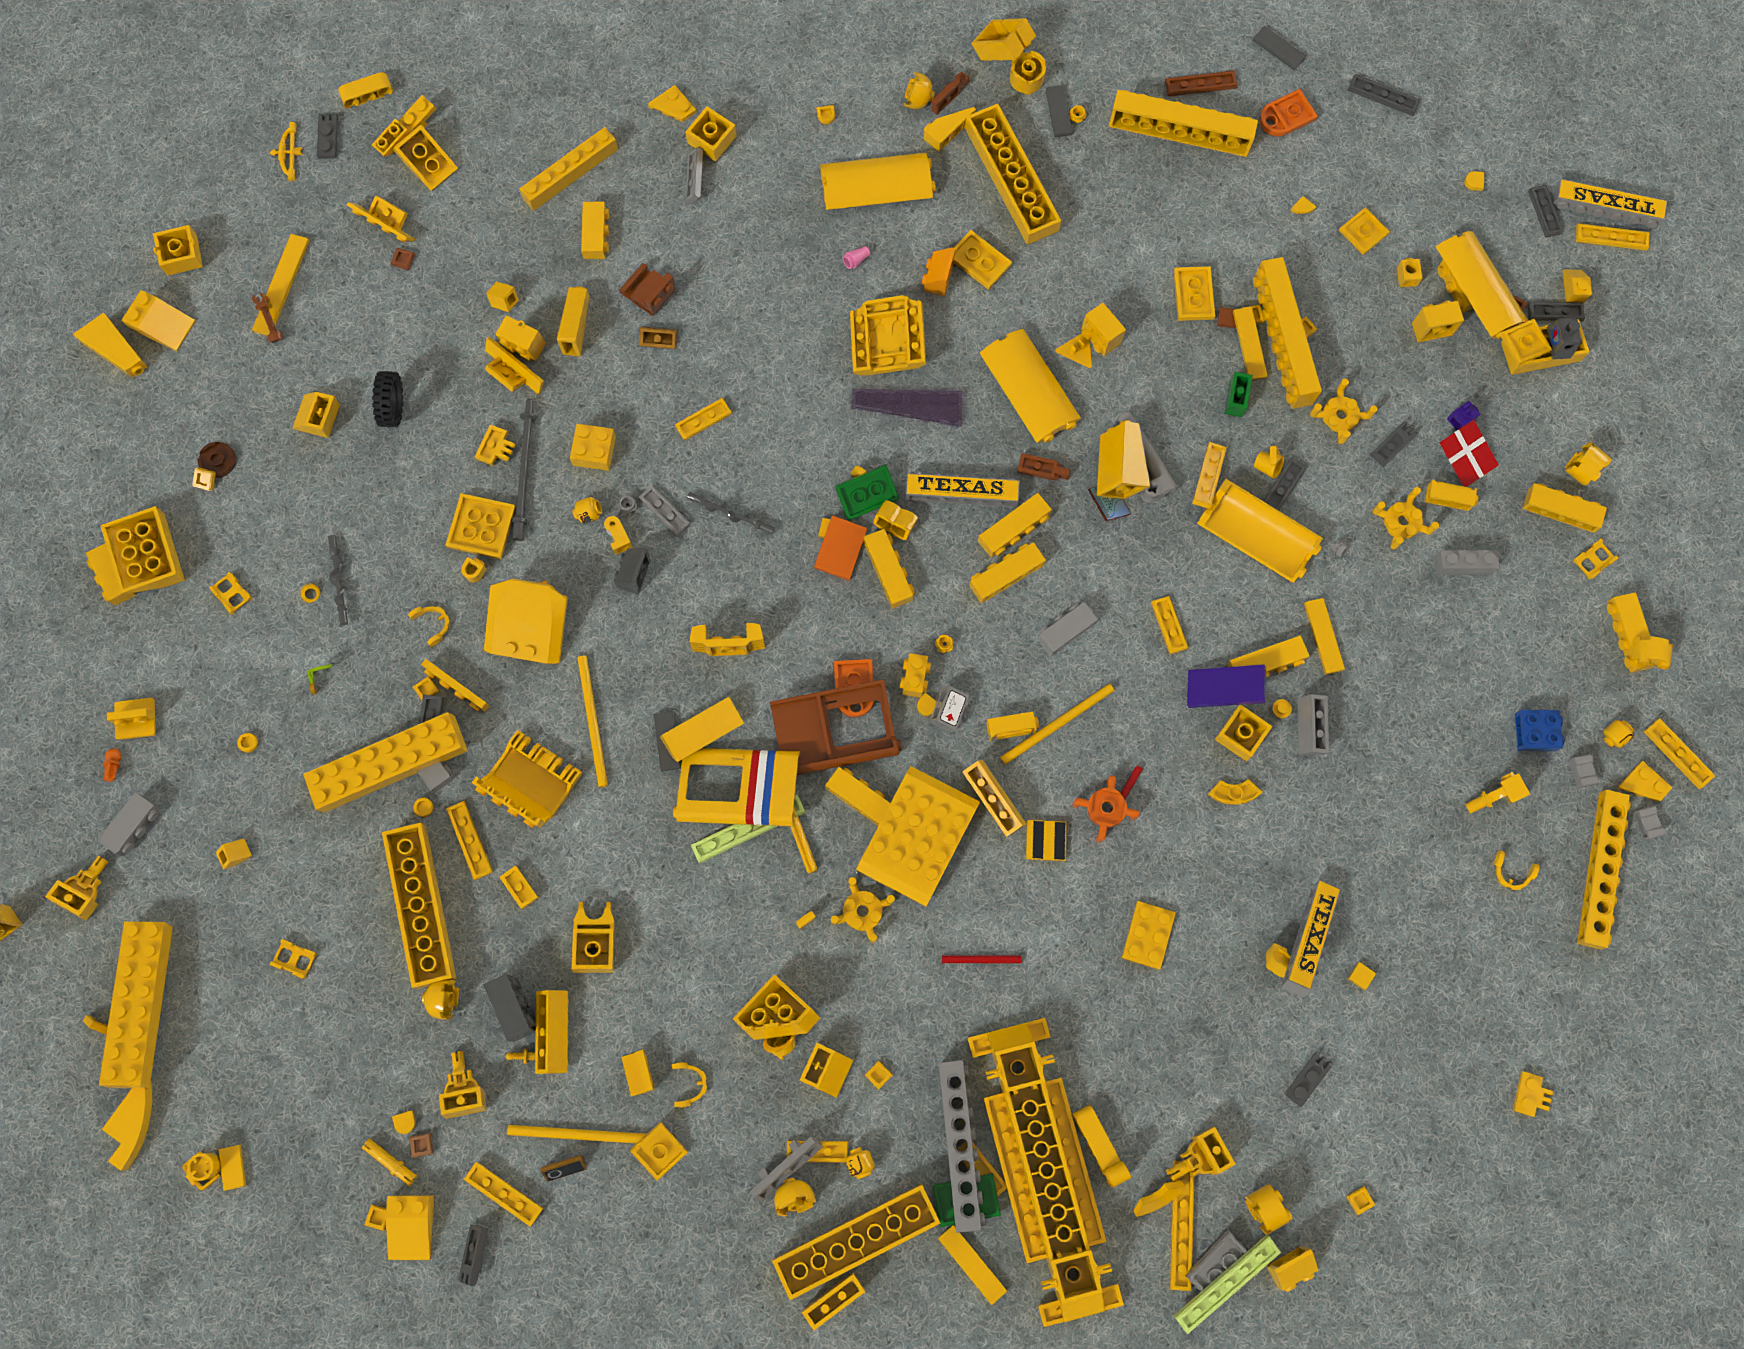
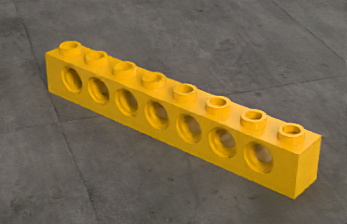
[1577,790,1631,950]

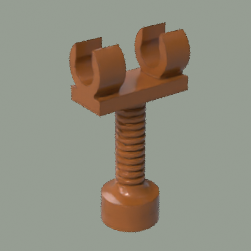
[252,292,284,343]

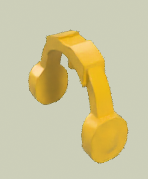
[408,606,450,647]
[1493,850,1540,890]
[671,1062,707,1108]

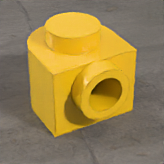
[461,557,487,583]

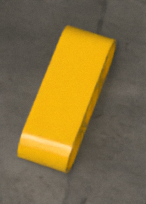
[338,72,393,109]

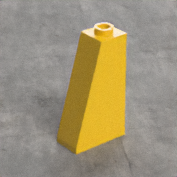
[557,286,590,356]
[73,312,147,378]

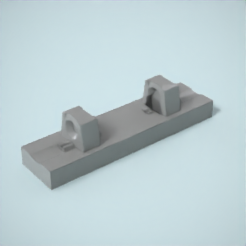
[750,1136,823,1202]

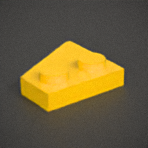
[648,85,697,122]
[1617,761,1673,802]

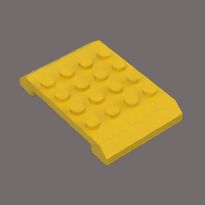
[856,766,980,907]

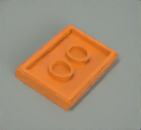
[814,515,867,581]

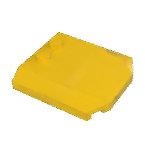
[850,295,926,375]
[484,578,568,664]

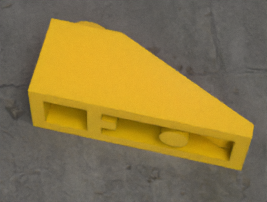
[924,107,976,152]

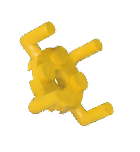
[1310,379,1378,444]
[1372,487,1439,550]
[831,877,895,943]

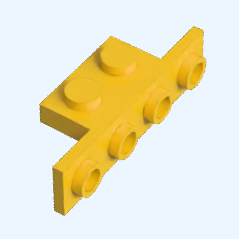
[347,195,415,243]
[484,336,544,395]

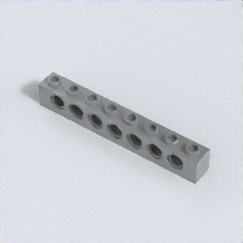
[939,1060,985,1233]

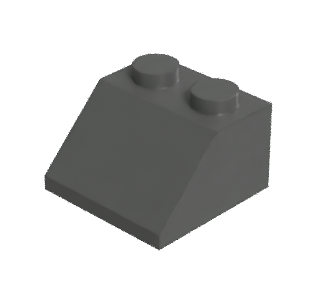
[614,548,651,594]

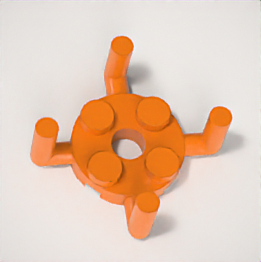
[1072,775,1140,843]

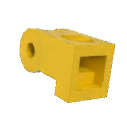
[604,516,633,555]

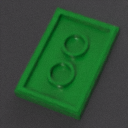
[834,464,899,521]
[933,1173,1001,1227]

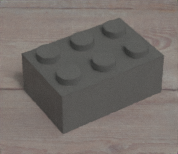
[483,974,536,1042]

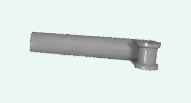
[1118,411,1179,503]

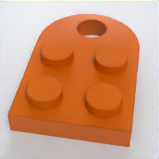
[1259,89,1318,137]
[834,659,874,718]

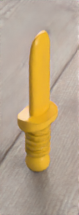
[506,1048,535,1064]

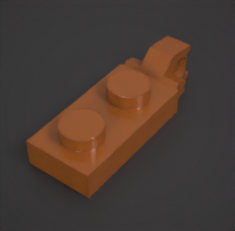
[932,72,970,115]
[1017,453,1070,481]

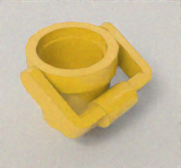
[1254,445,1284,479]

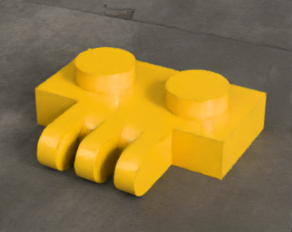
[475,425,516,466]
[1513,1071,1554,1117]

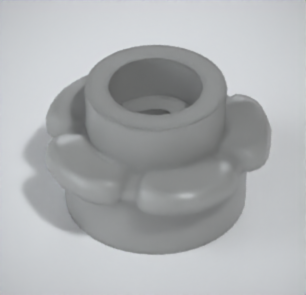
[618,496,637,514]
[1332,540,1349,558]

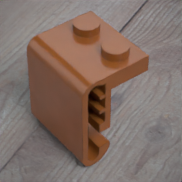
[619,263,676,316]

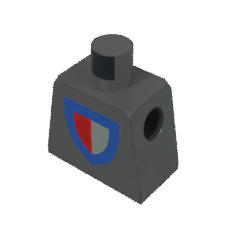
[1547,318,1581,360]

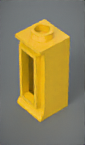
[1425,479,1479,511]
[986,711,1039,741]

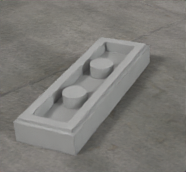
[685,147,703,204]
[639,485,690,537]

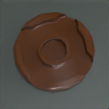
[198,442,237,478]

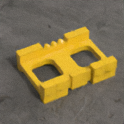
[1573,539,1619,580]
[209,572,253,615]
[269,939,317,979]

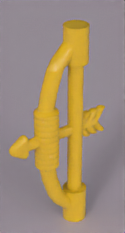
[270,122,303,181]

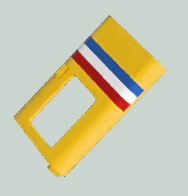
[673,748,800,827]

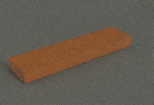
[1165,71,1238,96]

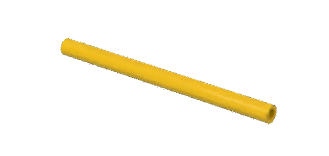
[577,655,608,788]
[1000,683,1115,765]
[507,1125,646,1144]

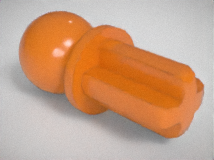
[103,748,121,782]

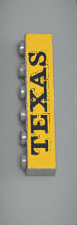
[1552,179,1668,228]
[906,471,1020,507]
[1281,880,1341,998]

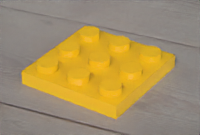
[445,493,517,560]

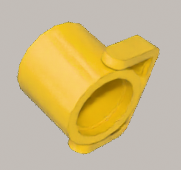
[182,1151,221,1191]

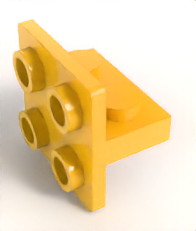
[107,698,156,740]

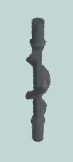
[687,492,775,534]
[328,535,348,625]

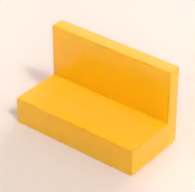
[621,1050,655,1097]

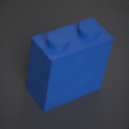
[1515,710,1565,752]

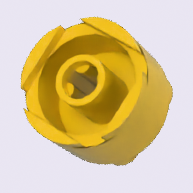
[1009,51,1046,95]
[1565,442,1612,486]
[1245,1184,1293,1235]

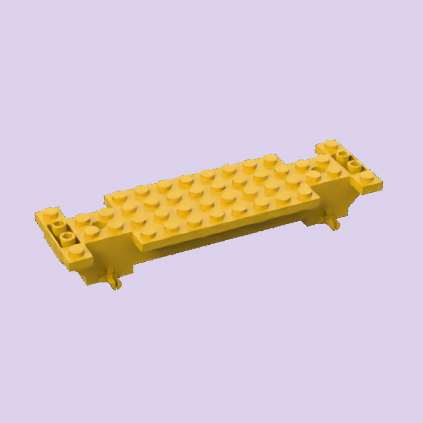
[967,1018,1124,1327]

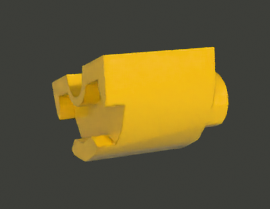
[1631,636,1674,669]
[1266,943,1290,978]

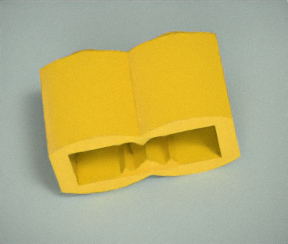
[873,501,918,540]

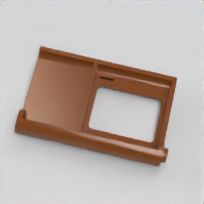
[770,679,902,775]

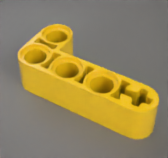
[1072,1104,1131,1188]

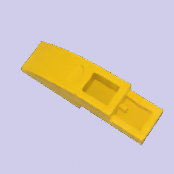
[372,95,437,157]

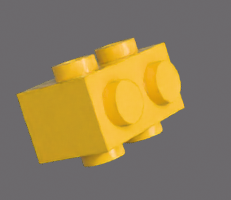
[900,653,931,698]

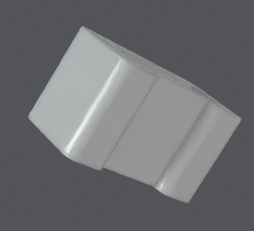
[1569,754,1599,788]
[1633,806,1666,841]

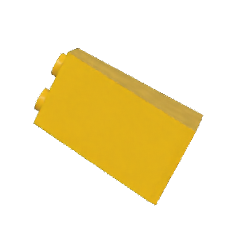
[1097,420,1150,499]

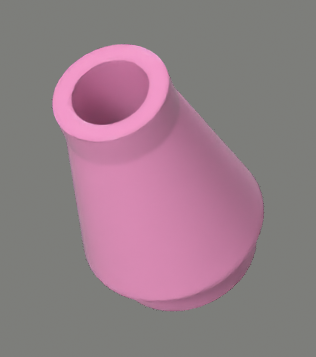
[843,246,870,269]

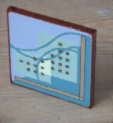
[1088,487,1131,522]

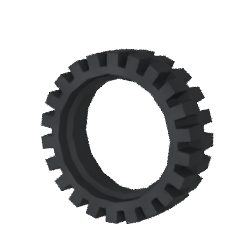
[372,371,404,427]

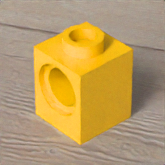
[1397,258,1422,287]

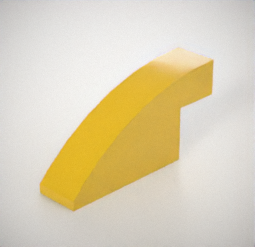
[102,1082,152,1171]

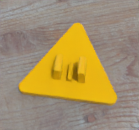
[1055,333,1092,368]

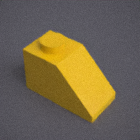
[1563,269,1592,303]

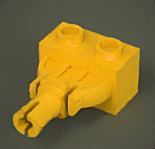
[1465,772,1531,814]
[45,855,109,921]
[439,1051,487,1119]
[1166,1127,1236,1182]

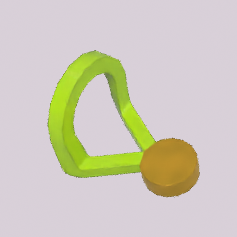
[307,664,333,695]

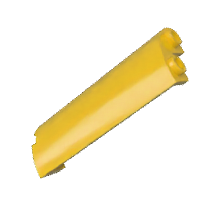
[820,153,936,210]
[1435,231,1528,339]
[980,329,1081,443]
[1197,479,1323,583]

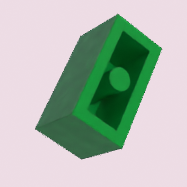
[1224,372,1253,417]

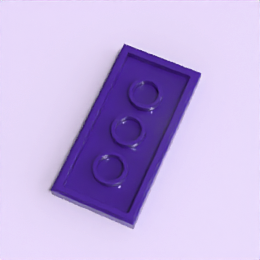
[1187,665,1266,708]

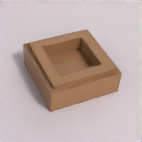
[409,1133,434,1158]

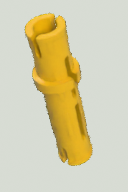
[362,1138,418,1186]

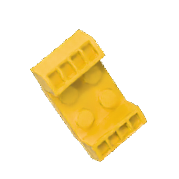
[689,623,765,656]

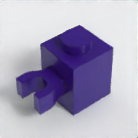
[1447,401,1481,431]

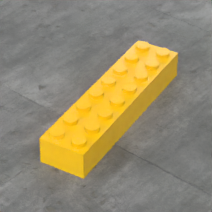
[1108,89,1258,157]
[965,103,1061,245]
[1253,257,1322,409]
[303,712,468,812]
[382,822,457,990]
[99,921,173,1089]
[772,1184,941,1300]

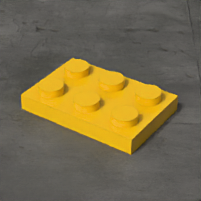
[954,230,1012,290]
[1173,266,1215,321]
[1121,901,1176,970]

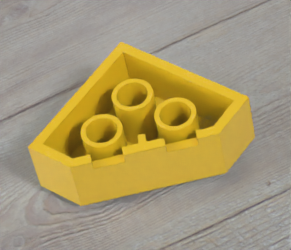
[733,974,821,1040]

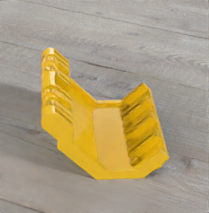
[472,730,582,828]

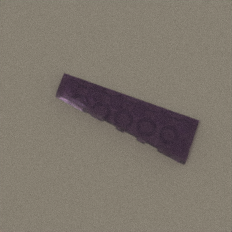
[851,389,962,427]

